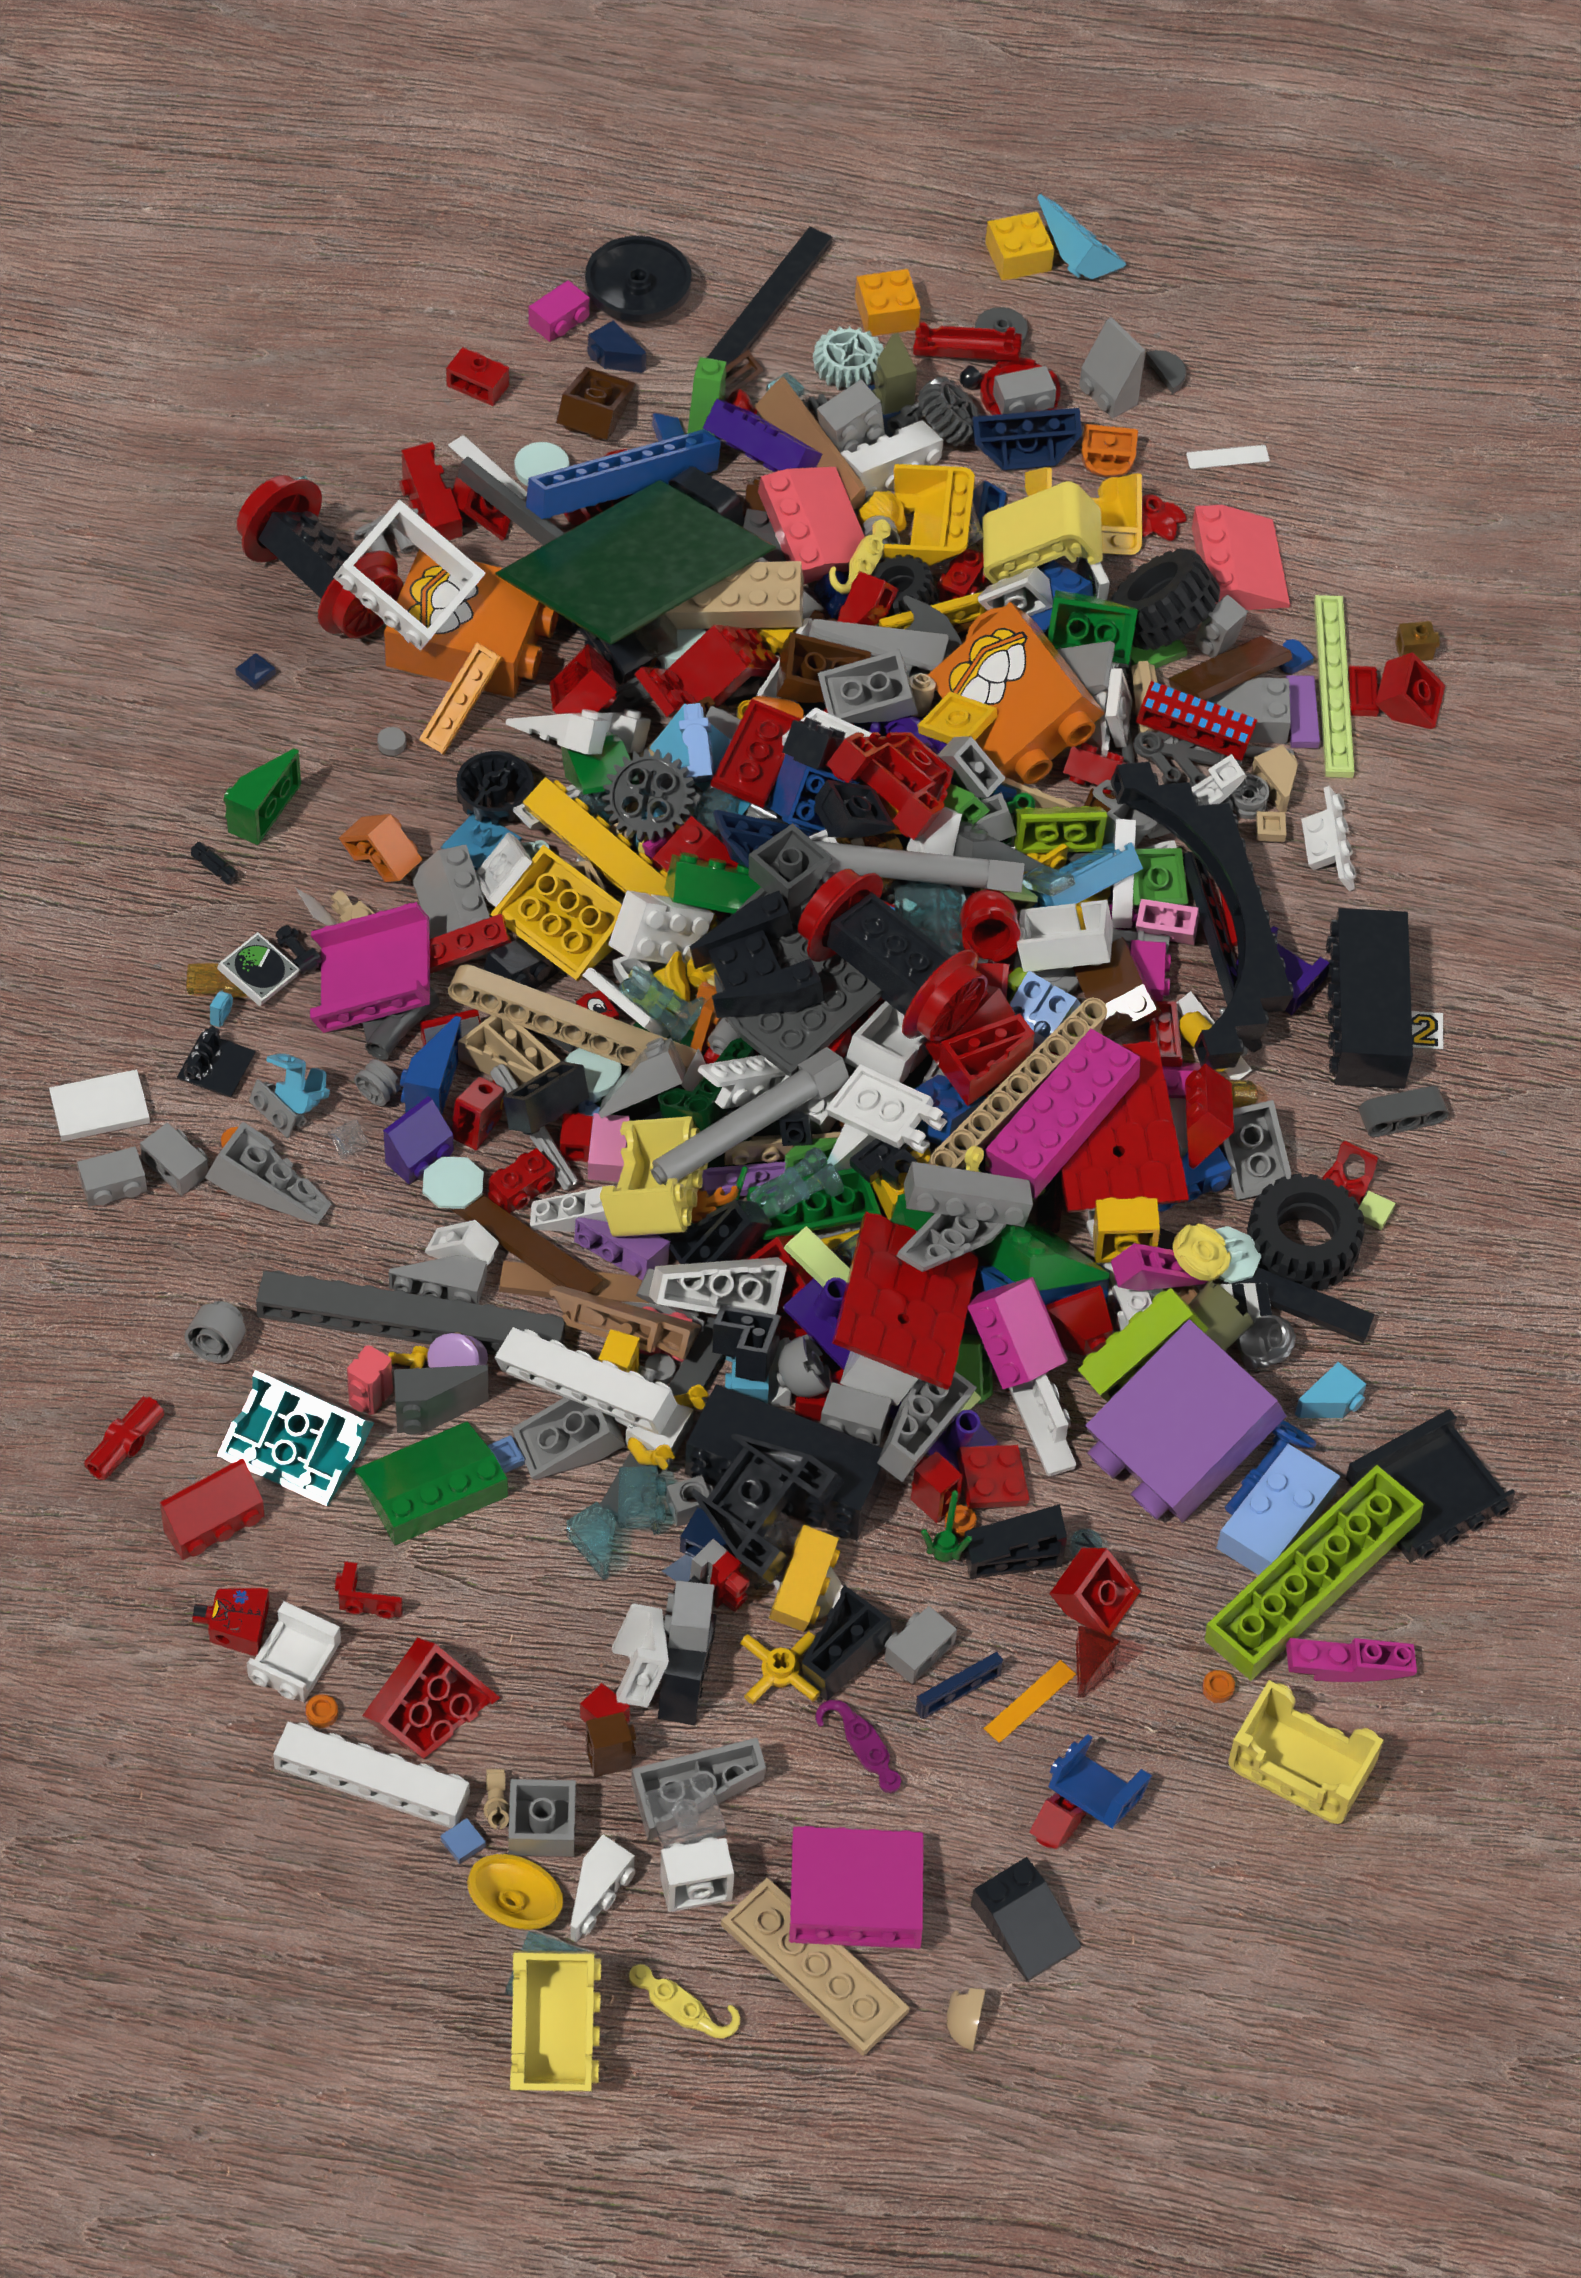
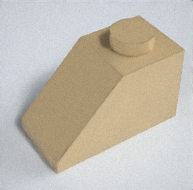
[1251,744,1298,812]

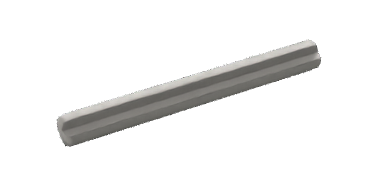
[490,1064,579,1191]

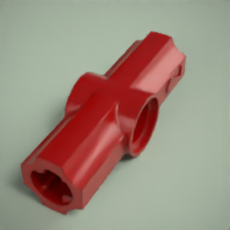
[84,1396,165,1480]

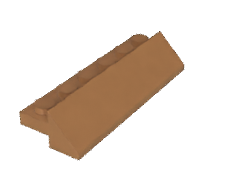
[754,377,866,511]

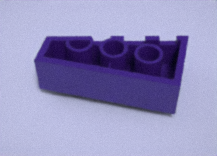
[702,399,823,472]

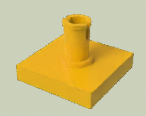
[918,692,998,744]

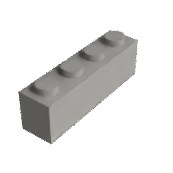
[904,1162,1033,1227]

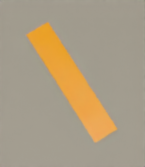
[983,1660,1076,1743]

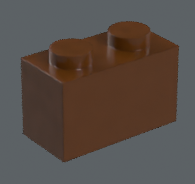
[586,1712,636,1778]

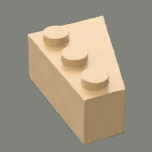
[458,1015,561,1086]

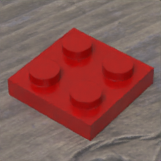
[956,1445,1030,1509]

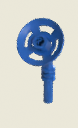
[1225,1420,1317,1515]

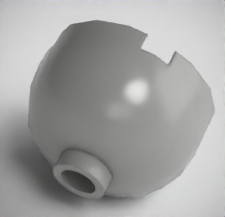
[776,1334,833,1398]

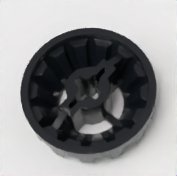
[456,751,534,824]

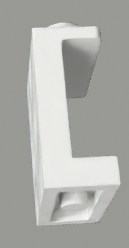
[247,1601,341,1703]
[612,1604,669,1708]

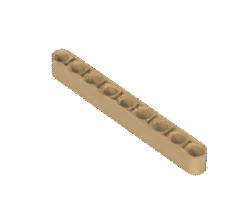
[448,964,697,1074]
[928,998,1108,1169]

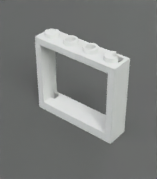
[333,500,486,651]

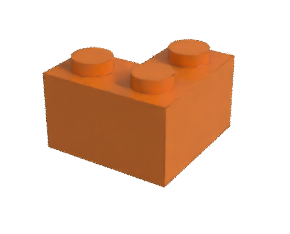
[339,814,423,882]

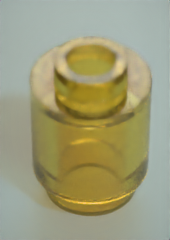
[1227,1079,1258,1109]

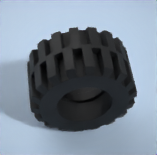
[871,554,938,618]

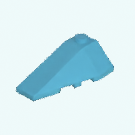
[1037,194,1126,280]

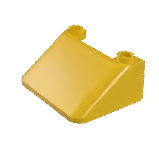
[883,464,975,566]
[1025,467,1142,555]

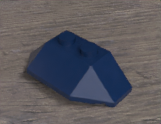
[972,408,1082,471]
[713,809,814,868]

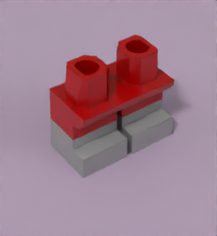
[689,1539,750,1612]

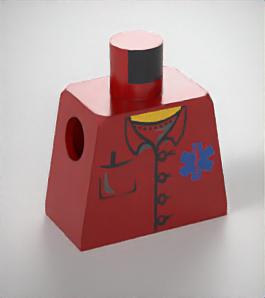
[452,1077,505,1151]
[192,1588,270,1656]

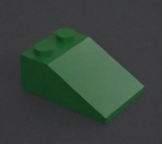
[1048,590,1138,664]
[561,732,639,795]
[224,748,301,845]

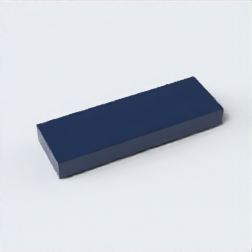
[915,1652,1003,1719]

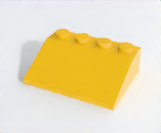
[490,845,622,981]

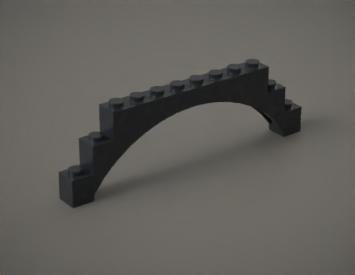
[1110,762,1294,1070]

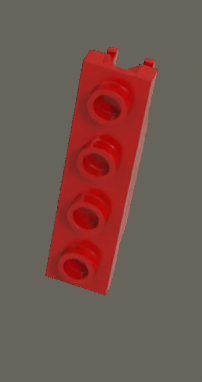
[913,322,1022,361]
[430,914,511,973]

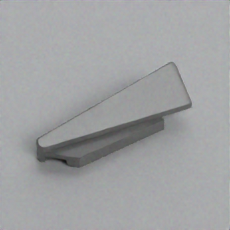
[809,619,949,677]

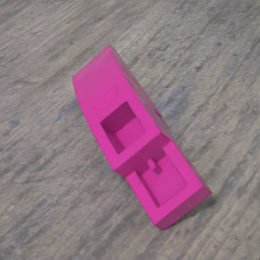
[1286,1638,1417,1682]

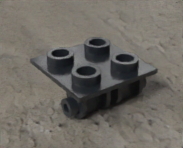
[177,1026,256,1098]

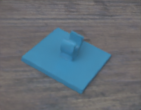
[441,813,521,871]

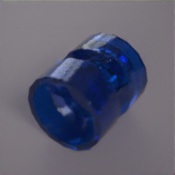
[814,571,849,619]

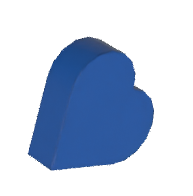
[1279,639,1314,674]

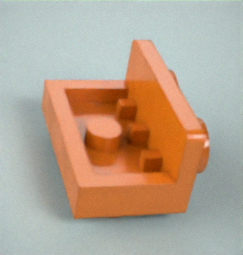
[688,982,722,1054]

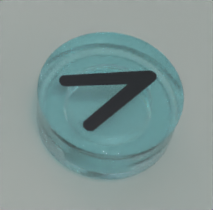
[1070,1529,1102,1557]

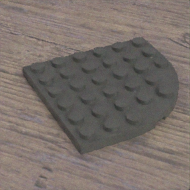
[714,884,883,1077]

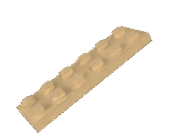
[721,1878,910,2056]

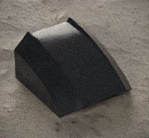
[814,780,896,838]

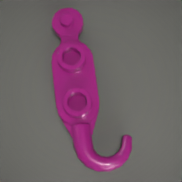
[815,1700,901,1793]

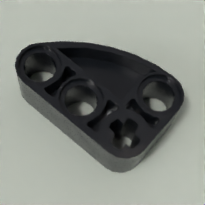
[669,466,744,527]

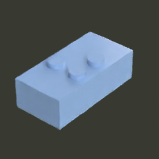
[1216,1443,1340,1575]

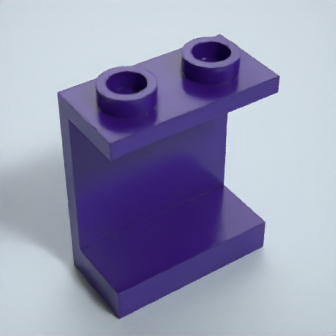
[1236,926,1330,1015]

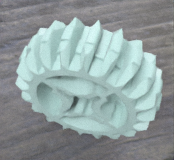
[813,325,884,390]

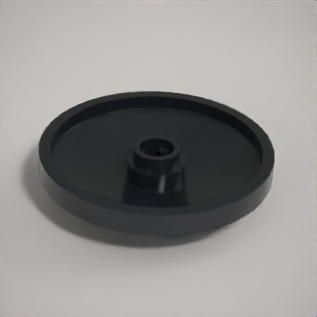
[585,236,692,322]

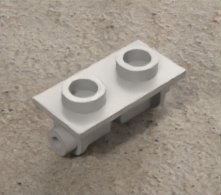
[249,1079,307,1138]

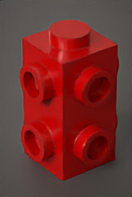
[937,547,988,603]
[1063,743,1128,794]
[488,1148,555,1213]

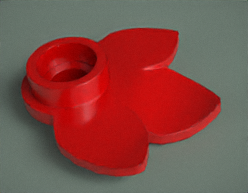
[1142,494,1186,542]

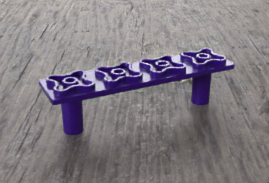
[783,1277,997,1472]

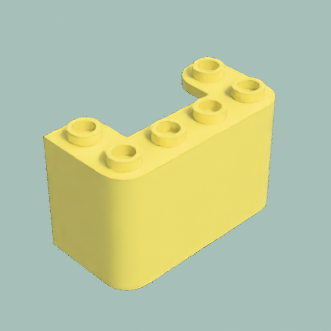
[982,481,1103,584]
[600,1116,708,1237]
[1228,1680,1384,1824]
[510,1950,601,2091]

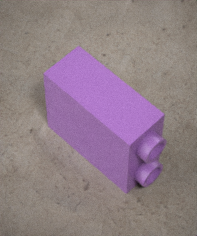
[1085,1319,1287,1523]

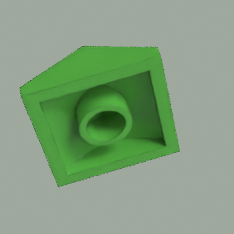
[1133,848,1188,907]

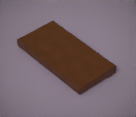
[1168,636,1293,700]

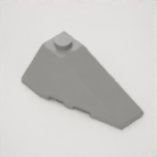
[205,1122,332,1225]
[896,1213,1006,1272]

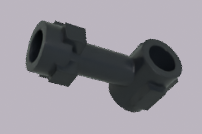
[276,925,322,975]

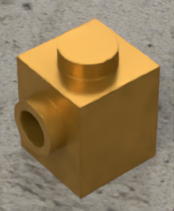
[1395,621,1440,661]

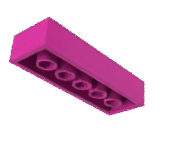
[985,1028,1140,1199]

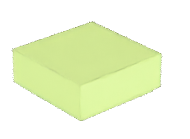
[1358,1191,1395,1231]

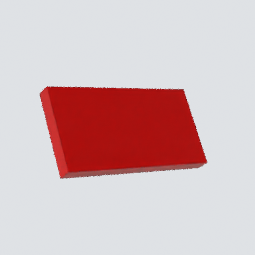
[710,699,801,808]

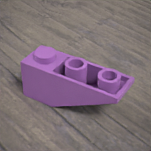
[574,1217,670,1280]

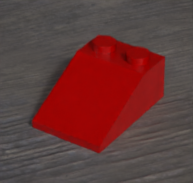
[652,816,739,922]

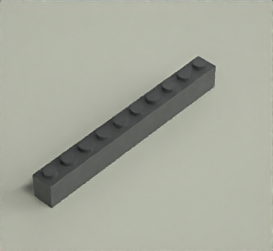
[256,1271,565,1355]

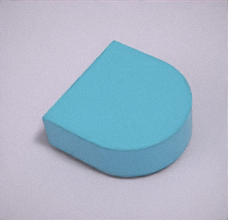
[210,991,233,1028]

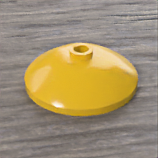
[467,1854,563,1930]

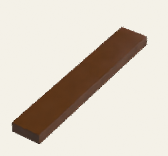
[449,1194,603,1295]

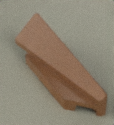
[549,1286,701,1360]

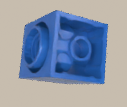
[767,754,859,833]

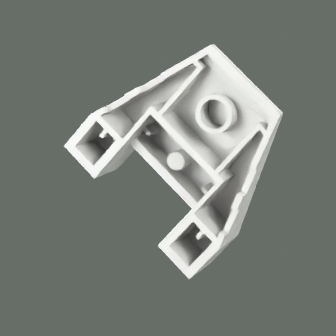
[505,708,651,755]

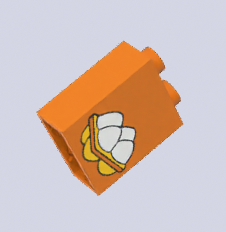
[384,549,559,698]
[928,601,1105,785]

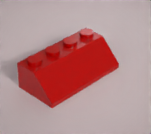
[549,643,617,714]

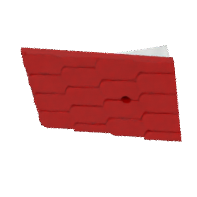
[1051,1041,1189,1220]
[832,1212,978,1406]

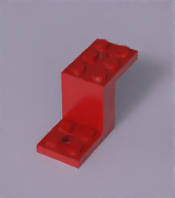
[634,624,778,718]

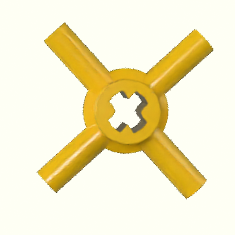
[740,1631,821,1704]

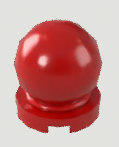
[960,889,1021,962]

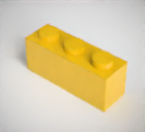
[768,1525,840,1632]

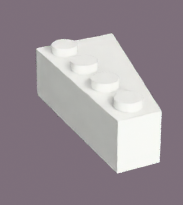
[840,420,943,508]
[649,1257,787,1315]

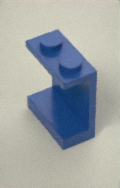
[1048,1734,1152,1829]

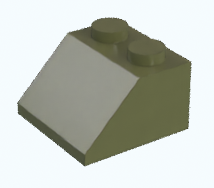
[872,332,917,415]

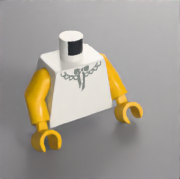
[615,1385,709,1470]

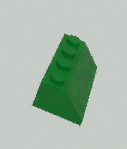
[664,852,761,914]
[747,1168,881,1240]

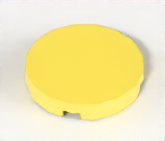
[1172,1224,1231,1281]

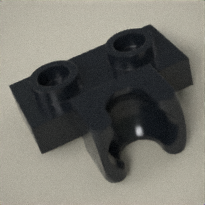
[849,1138,917,1190]

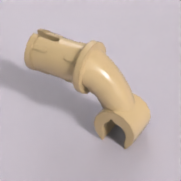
[484,1769,509,1829]

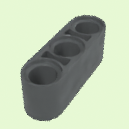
[1358,1086,1449,1137]

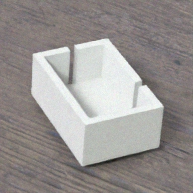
[608,890,714,967]
[1017,900,1113,972]
[845,1001,929,1083]

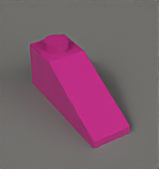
[1111,1243,1207,1291]

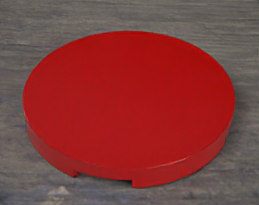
[980,357,1061,415]

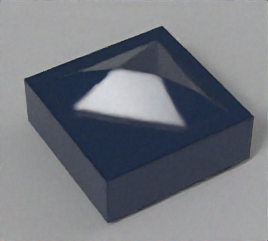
[235,653,276,690]

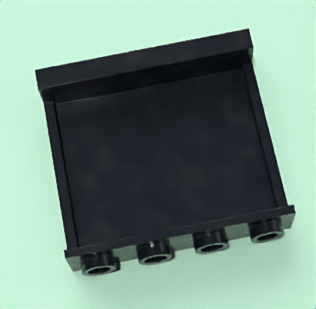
[1345,1409,1515,1563]

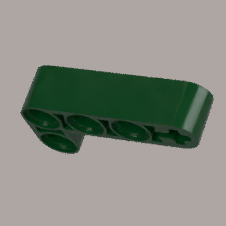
[658,1038,756,1132]

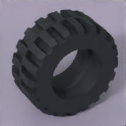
[1110,549,1220,650]
[1247,1174,1365,1291]

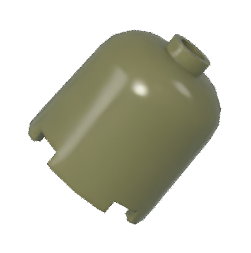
[1188,1281,1254,1351]

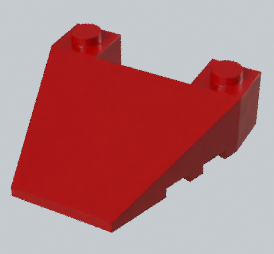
[826,732,954,840]

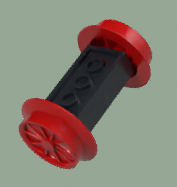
[237,475,403,638]
[798,869,987,1044]

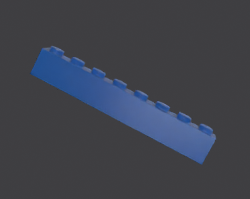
[526,429,721,519]

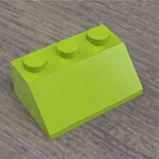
[1013,806,1107,853]

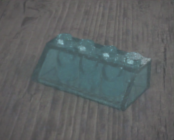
[895,883,964,956]

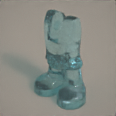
[619,965,707,1043]
[750,1147,844,1219]

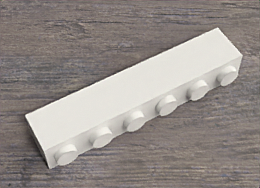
[495,1327,678,1435]
[273,1722,470,1828]

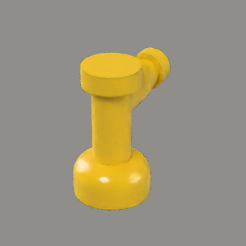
[388,1346,429,1369]

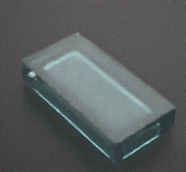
[1022,865,1076,897]

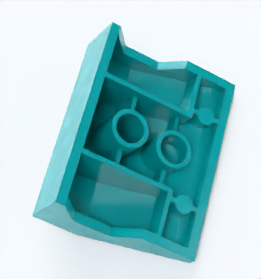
[217,1370,374,1506]

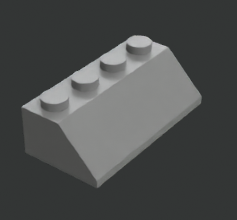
[411,844,495,964]

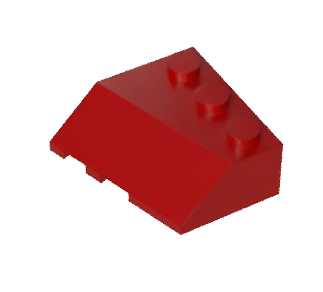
[362,1637,500,1759]

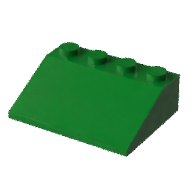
[972,1222,1109,1291]
[355,1421,508,1546]

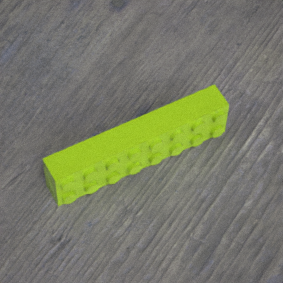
[1204,1465,1424,1681]

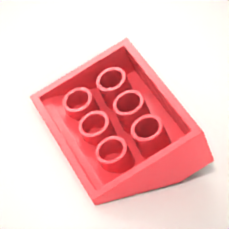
[758,467,865,584]
[1192,505,1290,610]

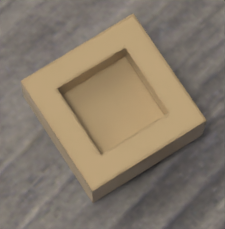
[1256,811,1286,842]

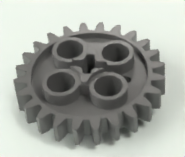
[602,749,697,843]

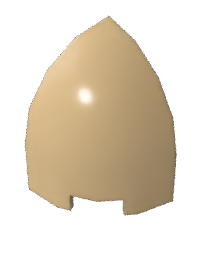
[947,1988,985,2051]

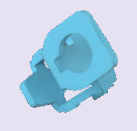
[266,1054,330,1114]

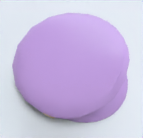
[427,1332,488,1368]

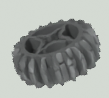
[918,376,981,446]

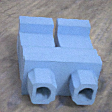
[679,703,715,783]
[1010,970,1081,1052]

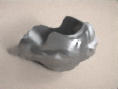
[1236,1315,1296,1369]

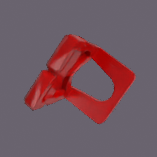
[1322,1141,1378,1208]

